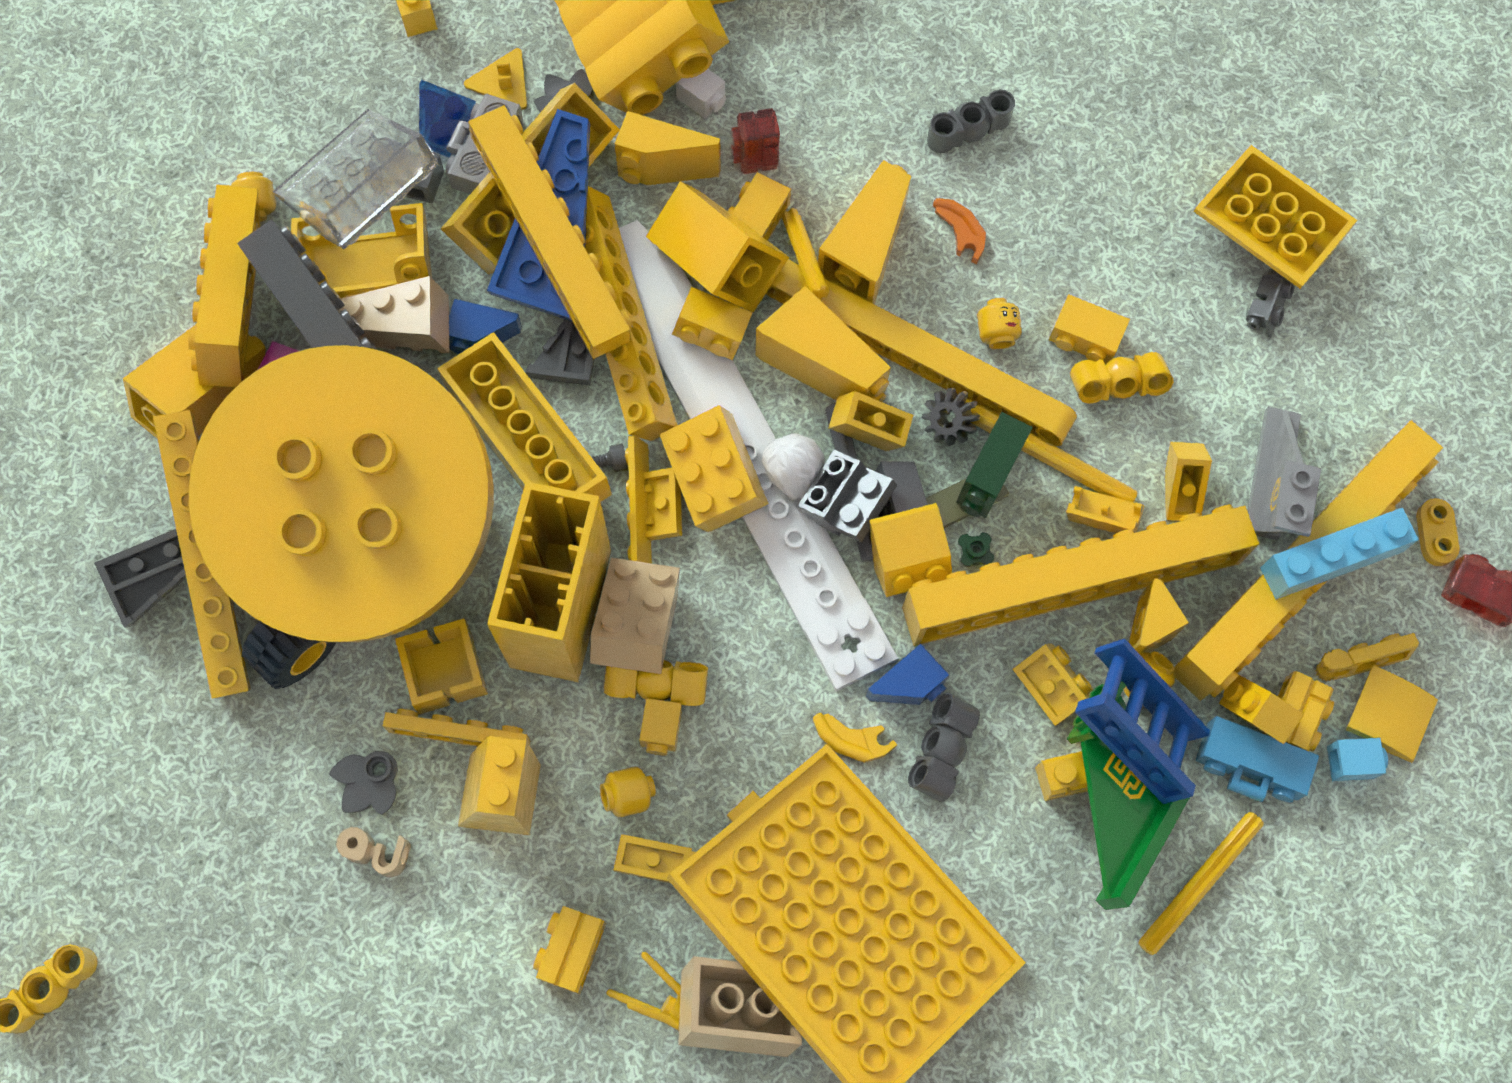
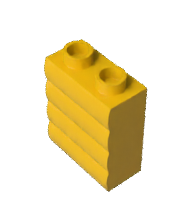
[554,0,729,115]

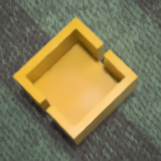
[395,618,488,715]

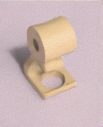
[336,827,411,878]

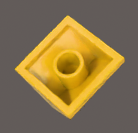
[1128,578,1189,654]

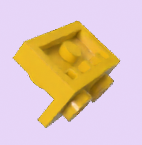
[1012,643,1093,726]

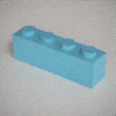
[1260,508,1419,600]

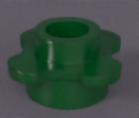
[958,532,994,567]

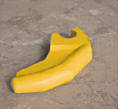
[813,713,898,763]

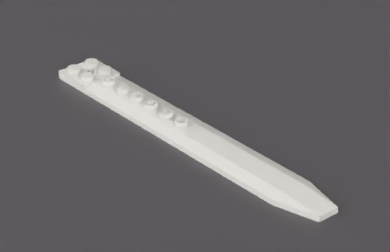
[619,220,898,692]

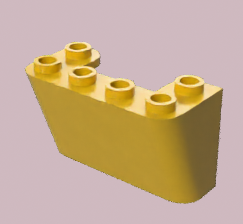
[291,203,432,299]

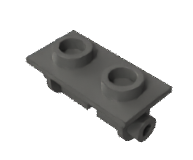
[1246,269,1295,338]

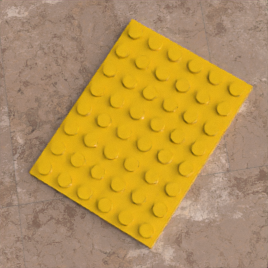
[667,744,1026,1083]

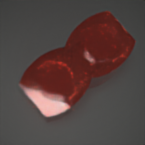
[1441,554,1512,627]

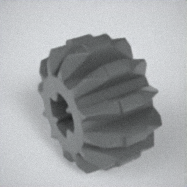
[921,388,981,446]

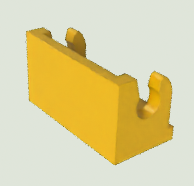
[1066,486,1145,533]

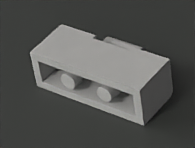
[446,94,523,194]

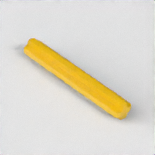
[782,208,829,299]

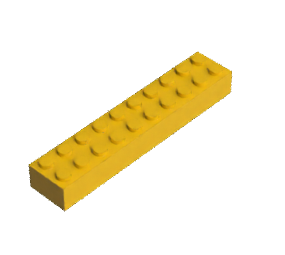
[1173,420,1443,701]
[902,504,1259,646]

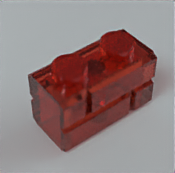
[731,108,780,174]

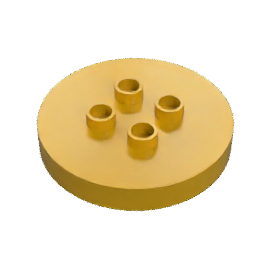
[189,345,494,642]

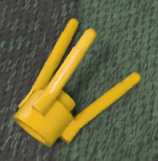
[606,952,681,1031]

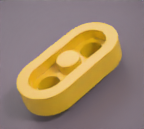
[1416,498,1460,566]

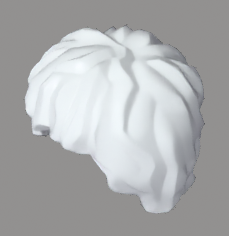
[762,433,825,500]

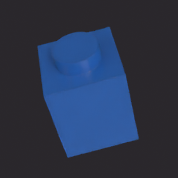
[449,299,522,354]
[866,644,949,705]

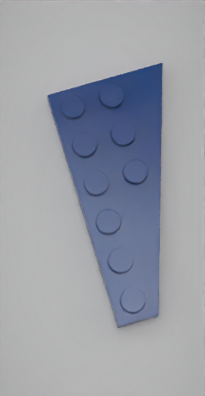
[487,109,590,322]

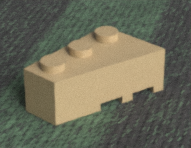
[341,276,449,353]

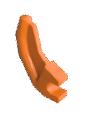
[933,198,986,265]

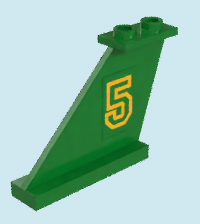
[1067,681,1190,910]

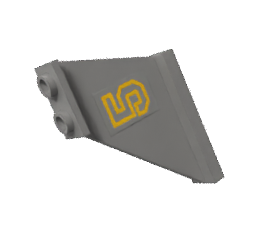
[1247,406,1321,540]

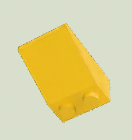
[614,111,721,185]

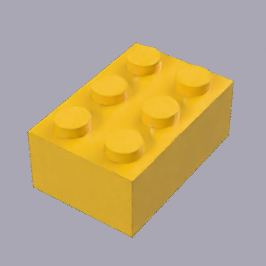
[659,405,769,532]

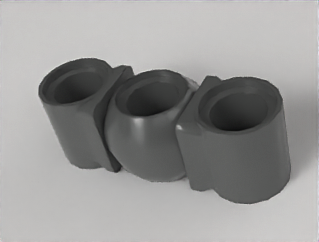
[927,89,1015,153]
[908,693,980,802]

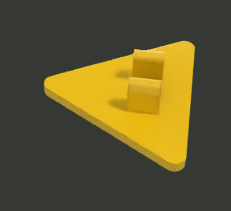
[464,48,527,110]

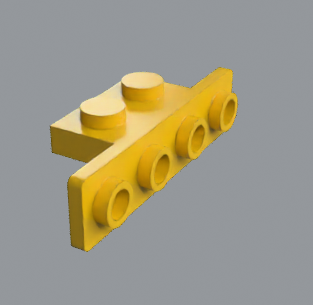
[625,435,682,564]

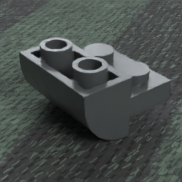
[798,450,897,542]

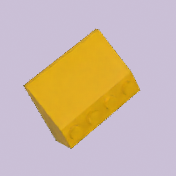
[1193,145,1358,289]

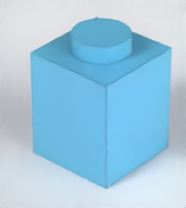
[1327,738,1388,781]

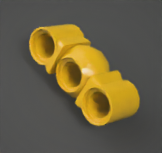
[1070,352,1174,404]
[603,660,708,706]
[0,944,98,1034]

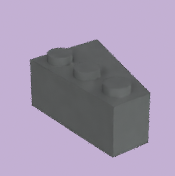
[94,529,186,628]

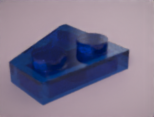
[419,79,476,157]

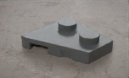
[526,319,595,386]

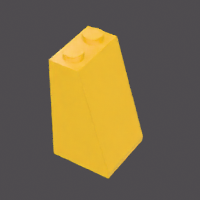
[818,160,911,304]
[646,181,789,313]
[755,286,891,402]
[123,324,266,438]
[458,736,541,835]

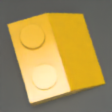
[869,503,952,597]

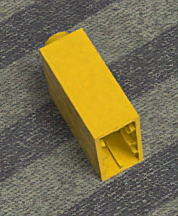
[487,481,611,683]

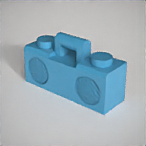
[1195,716,1319,803]

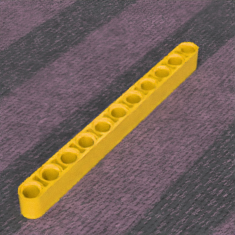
[766,259,1077,446]

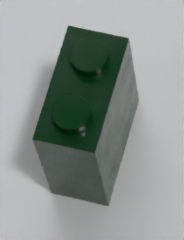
[956,412,1033,518]

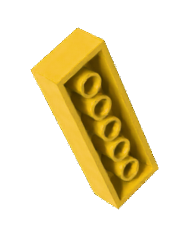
[441,83,620,275]
[188,184,260,388]
[437,332,612,502]

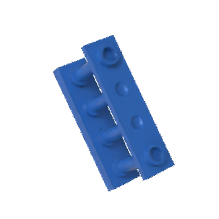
[1075,638,1210,804]

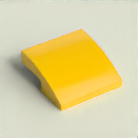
[1346,665,1438,763]

